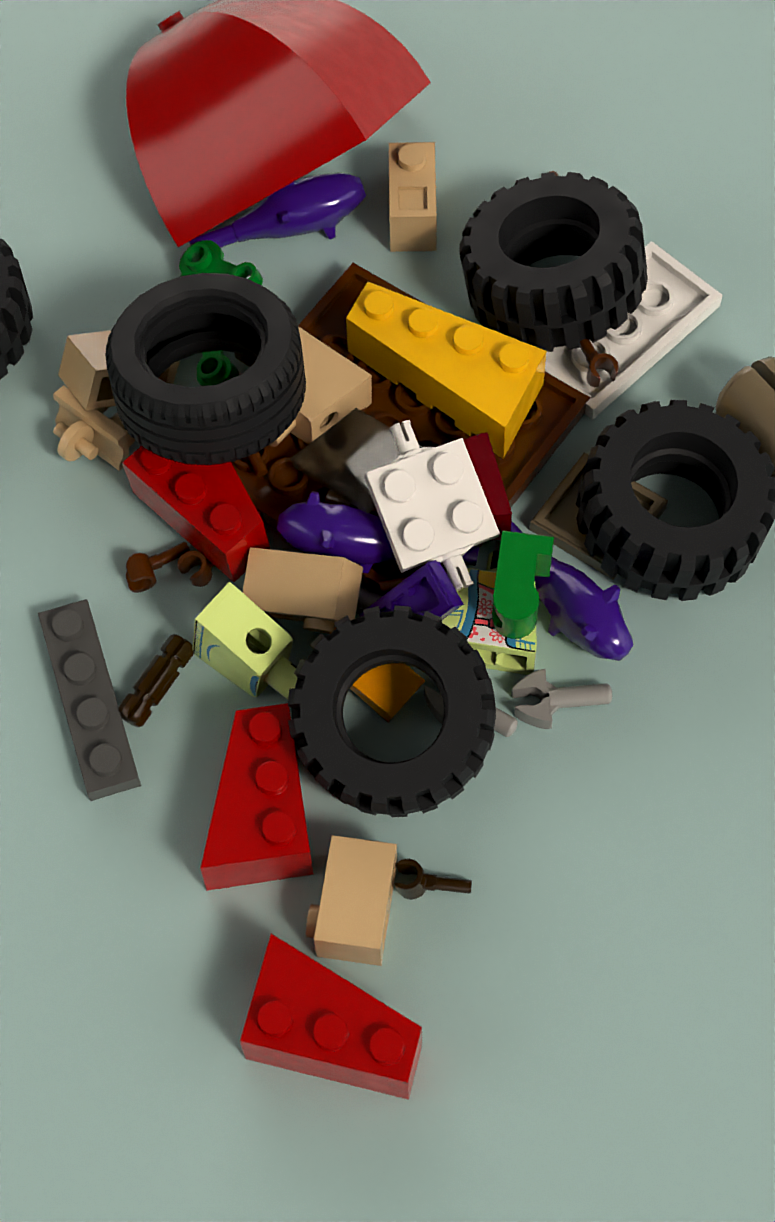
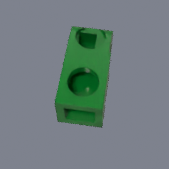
[492,531,554,639]

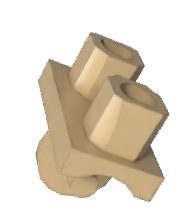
[53,385,135,471]

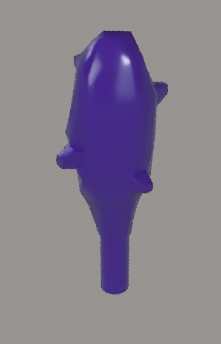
[189,172,366,248]
[277,491,479,574]
[511,522,634,661]

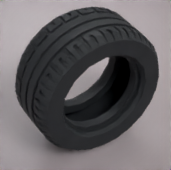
[105,273,306,465]

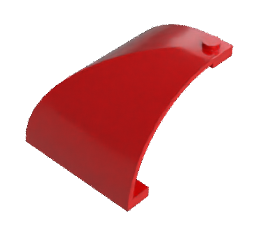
[126,0,431,247]

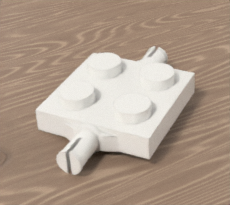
[364,420,500,591]

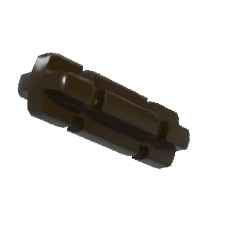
[118,634,194,727]

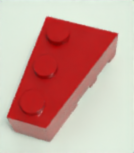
[122,446,270,582]
[200,703,314,891]
[240,933,422,1100]

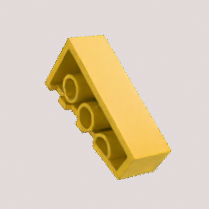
[346,282,547,459]

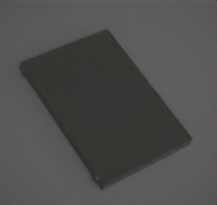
[290,408,423,514]

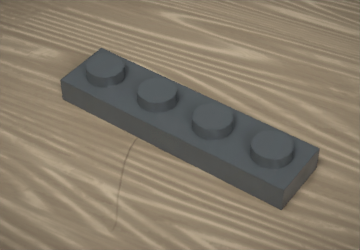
[38,599,141,801]

